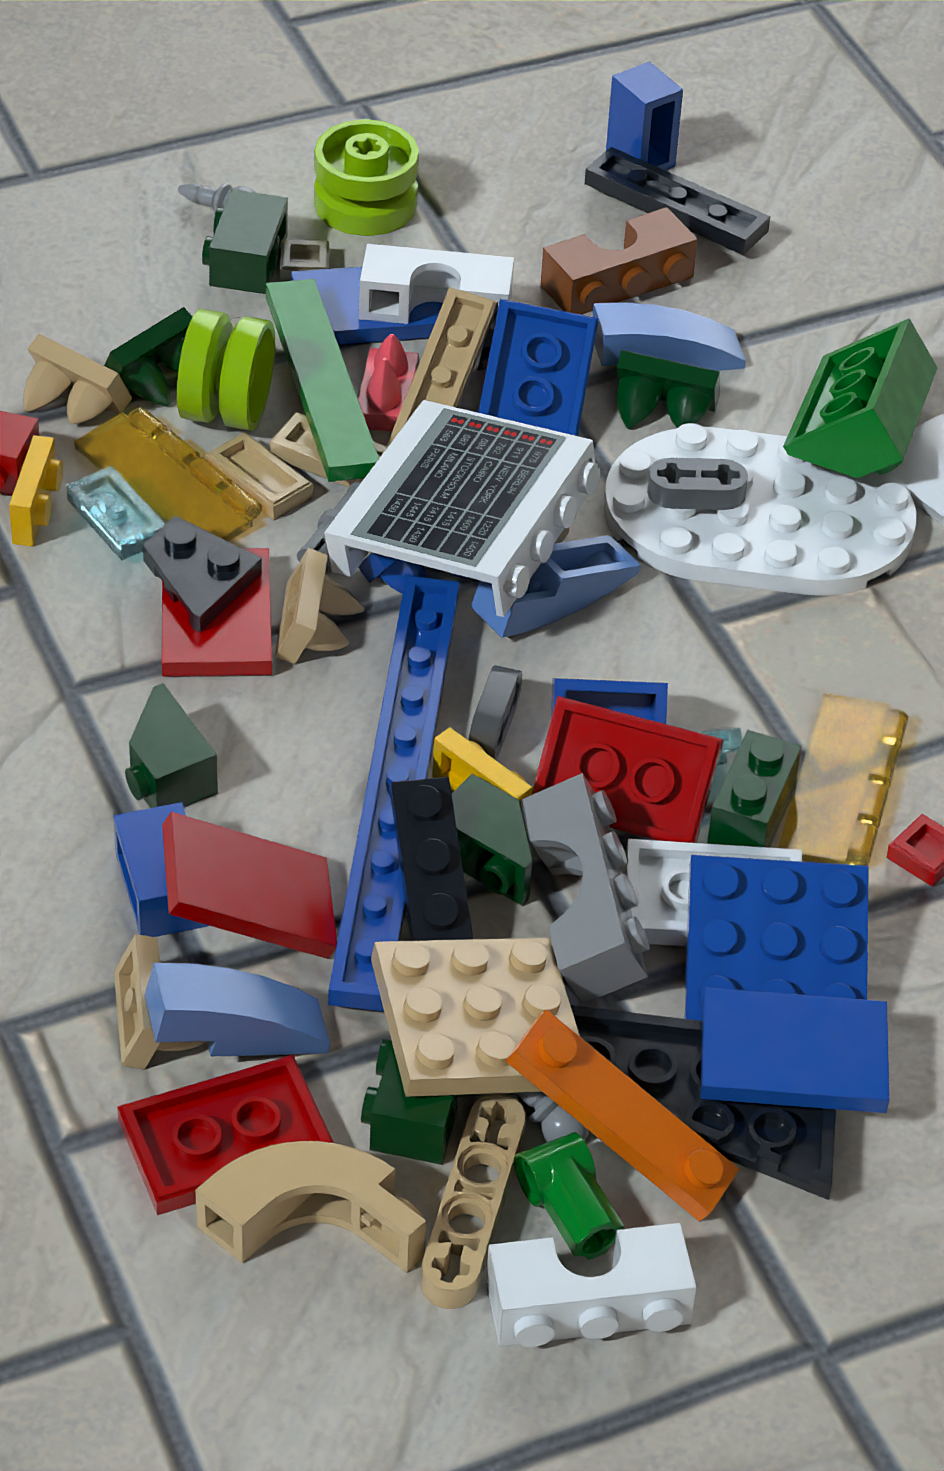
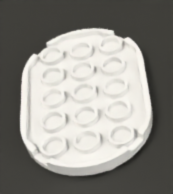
[604,423,916,596]

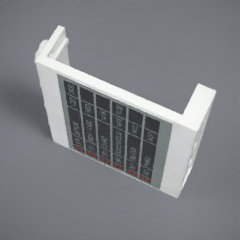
[324,400,600,617]

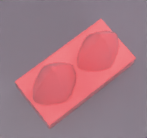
[358,334,419,432]

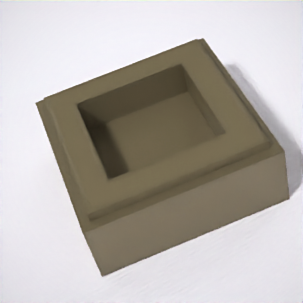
[280,240,329,282]

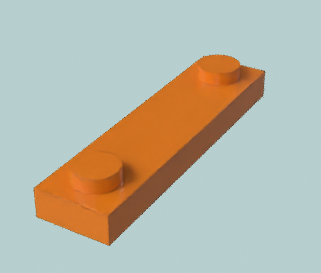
[505,1009,739,1222]

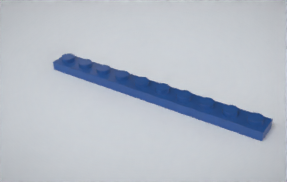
[328,576,460,1012]

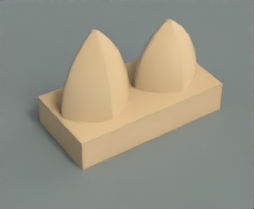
[23,334,132,425]
[275,548,365,665]
[114,934,207,1070]

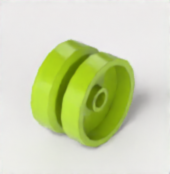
[314,119,419,236]
[177,308,275,431]

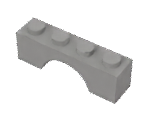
[520,773,649,1004]

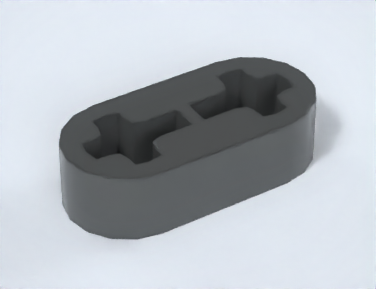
[647,458,748,510]
[468,665,522,758]

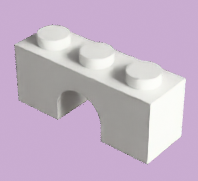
[359,244,514,329]
[486,1223,696,1347]

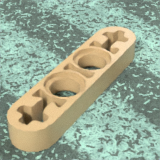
[421,1093,525,1309]

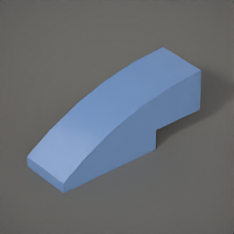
[593,302,746,371]
[471,535,641,638]
[145,963,331,1057]

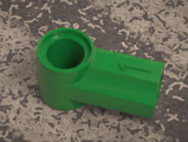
[514,1132,624,1260]

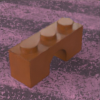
[540,207,698,315]

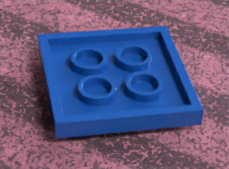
[684,855,869,1021]

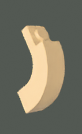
[195,1141,426,1273]

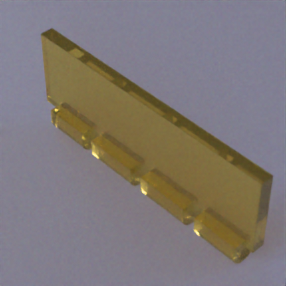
[74,407,262,542]
[778,693,909,866]

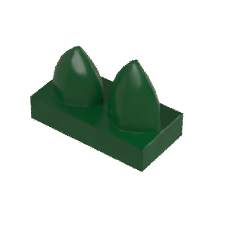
[104,307,193,406]
[617,350,720,429]

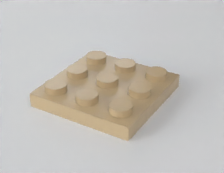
[371,938,580,1097]

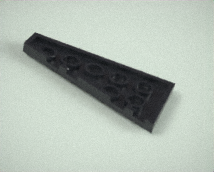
[570,1005,836,1200]

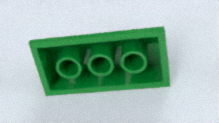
[783,318,938,478]

